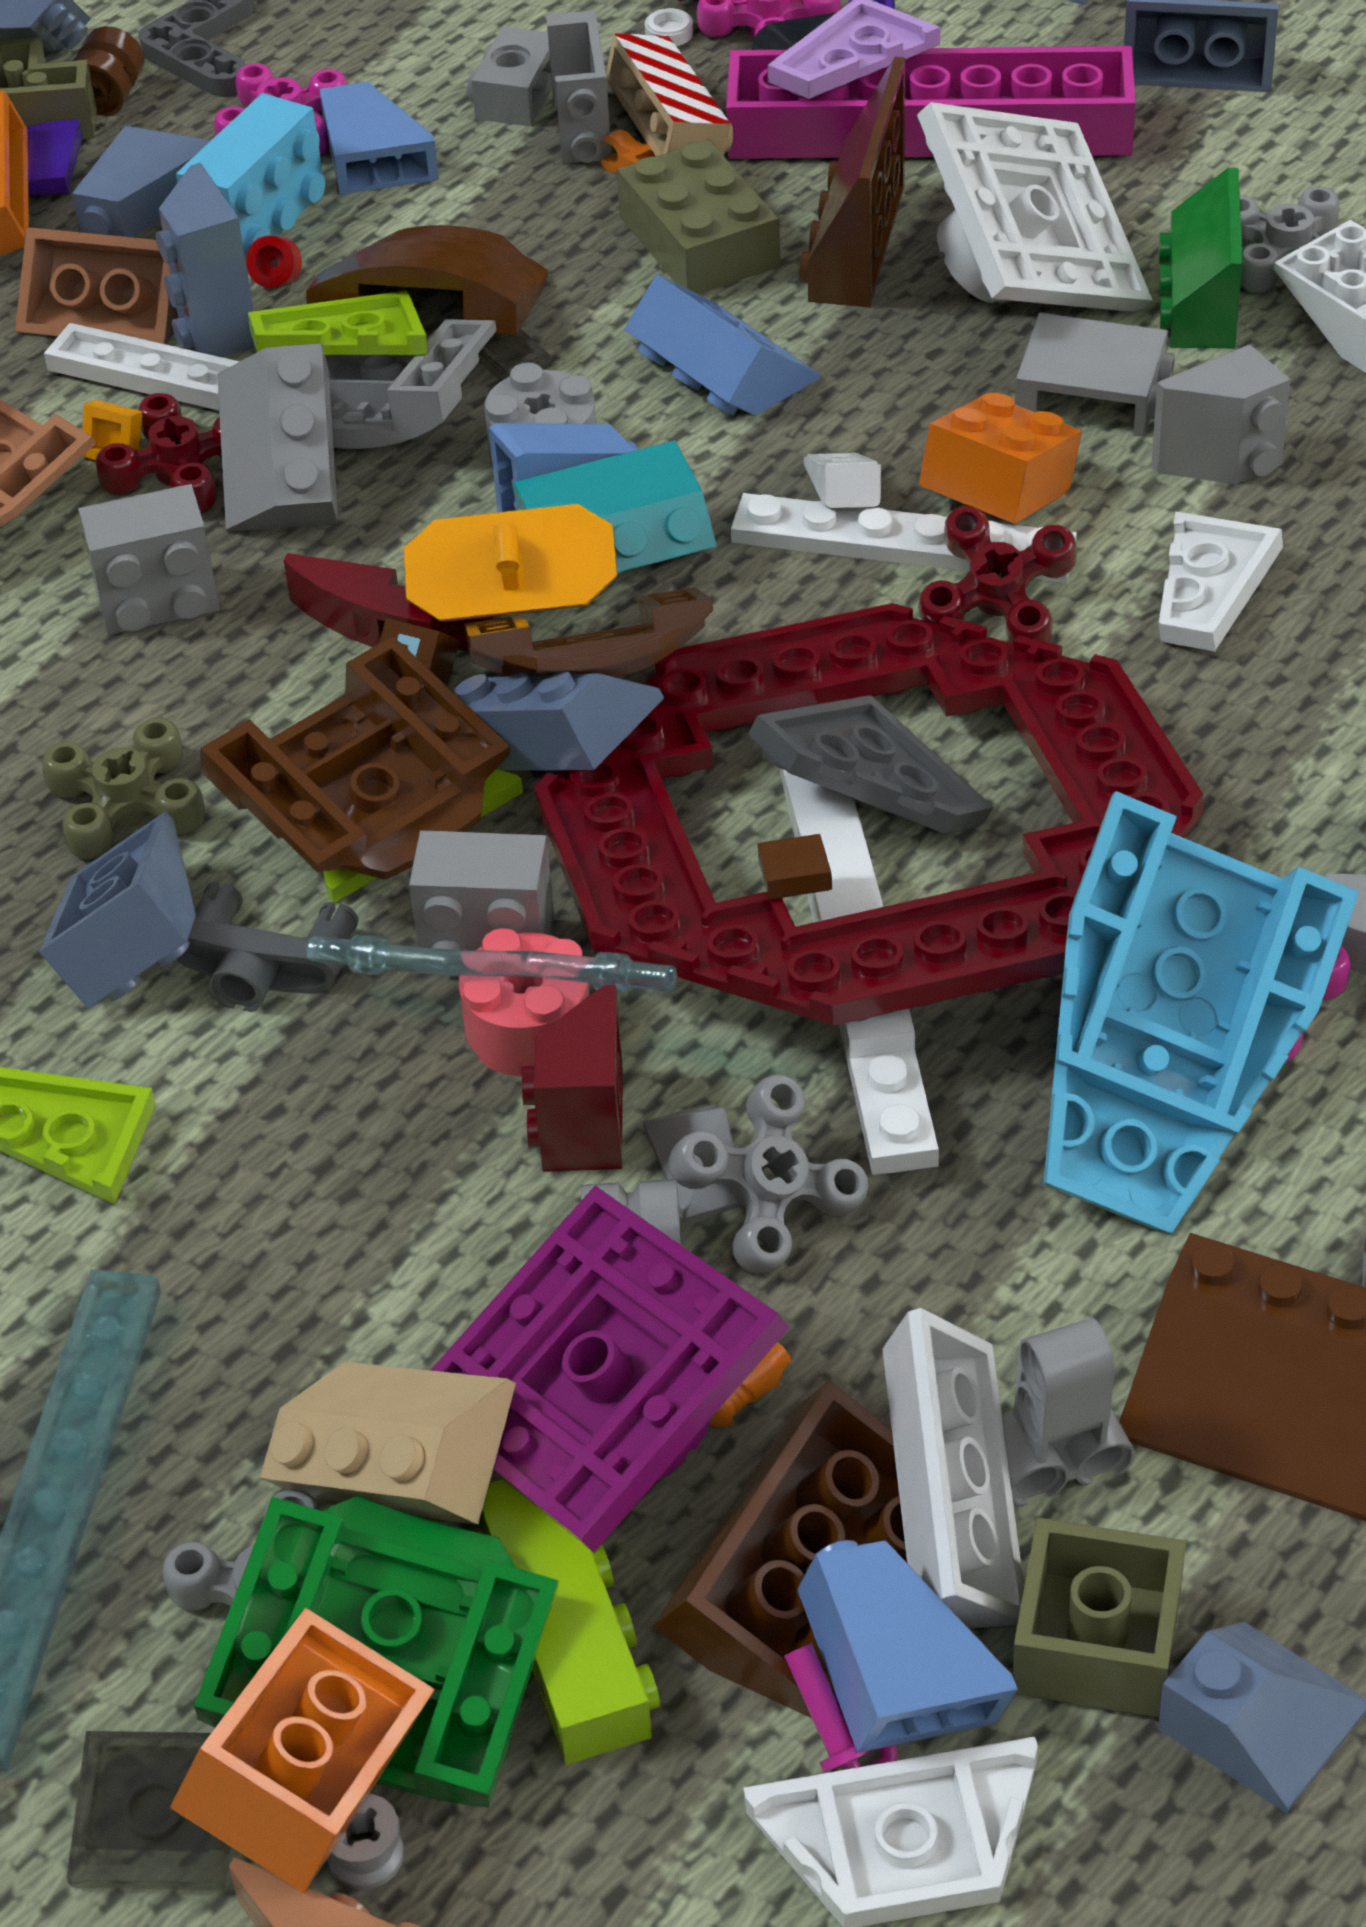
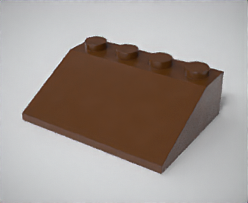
[799,57,905,308]
[1119,1233,1366,1521]
[653,1380,907,1718]

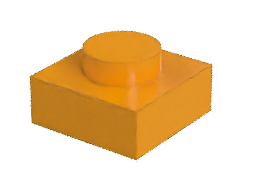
[82,399,142,460]

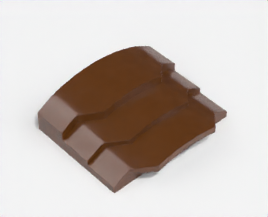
[306,225,548,335]
[464,587,713,678]
[200,636,510,879]

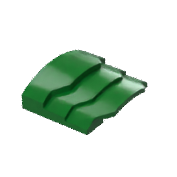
[194,1496,559,1808]

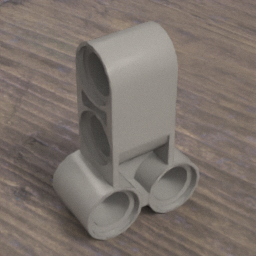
[1002,1318,1135,1507]

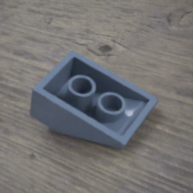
[39,811,196,1009]

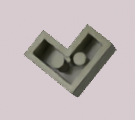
[0,36,97,139]

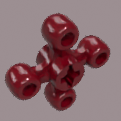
[95,393,222,514]
[918,506,1077,643]

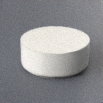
[645,8,693,46]

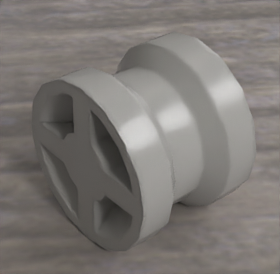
[327,1793,404,1890]

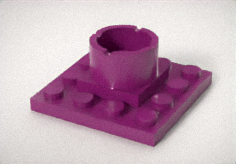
[430,1185,790,1553]

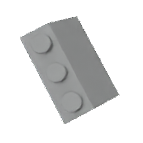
[217,343,338,532]

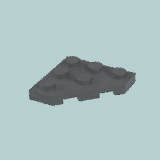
[748,695,994,834]

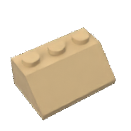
[260,1362,516,1525]

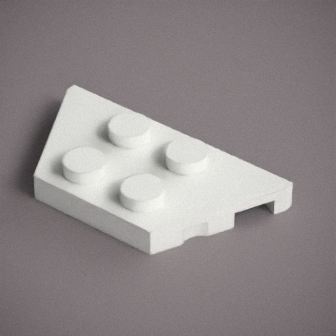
[743,1737,1038,1927]

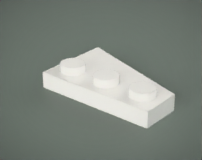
[1159,511,1283,652]

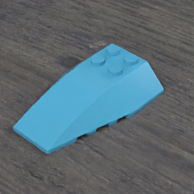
[1043,791,1359,1234]

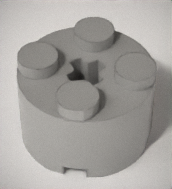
[484,363,597,461]

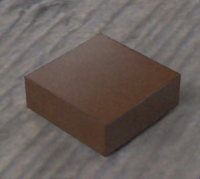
[757,834,833,899]

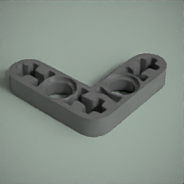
[138,0,254,97]

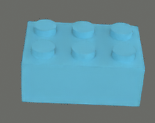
[176,93,325,261]

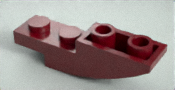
[283,553,501,651]

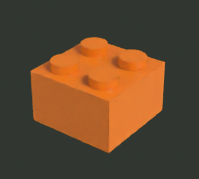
[918,393,1082,524]

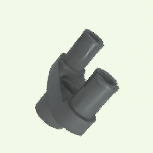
[177,882,359,1012]

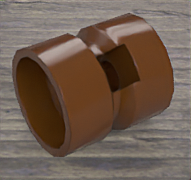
[73,26,145,116]

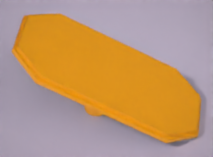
[404,504,617,622]

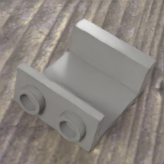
[546,10,612,164]
[1015,313,1175,437]

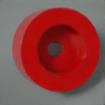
[246,235,302,288]

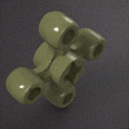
[42,718,205,860]

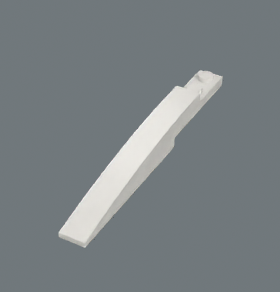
[779,768,939,1175]

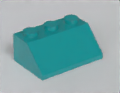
[512,441,717,574]

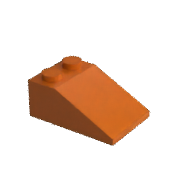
[170,1608,435,1893]

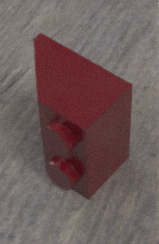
[522,985,623,1172]

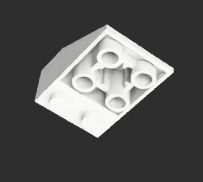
[1273,220,1366,373]

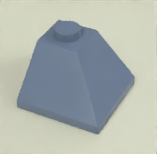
[1158,1622,1366,1813]

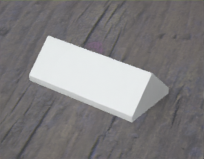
[882,1308,1024,1628]

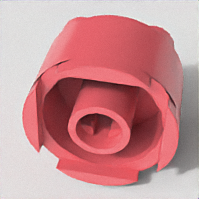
[459,928,590,1076]

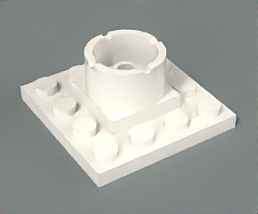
[917,102,1153,312]

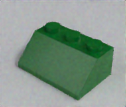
[1159,168,1242,349]

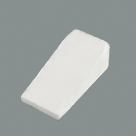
[804,453,881,508]

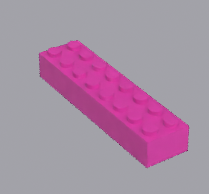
[726,46,1135,159]

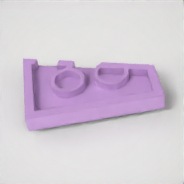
[768,0,940,99]

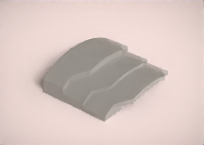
[325,319,497,449]

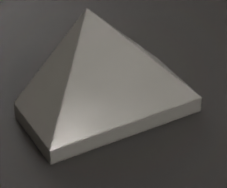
[643,1104,742,1223]

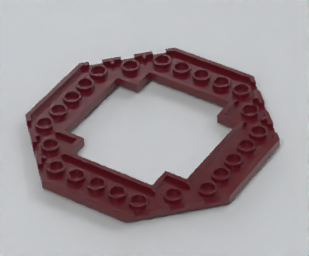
[534,603,1203,1026]

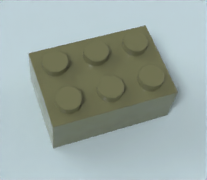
[617,139,781,294]

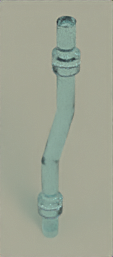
[306,934,677,993]

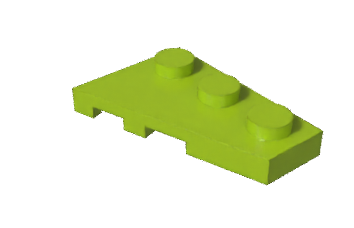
[248,291,428,355]
[0,1067,156,1205]

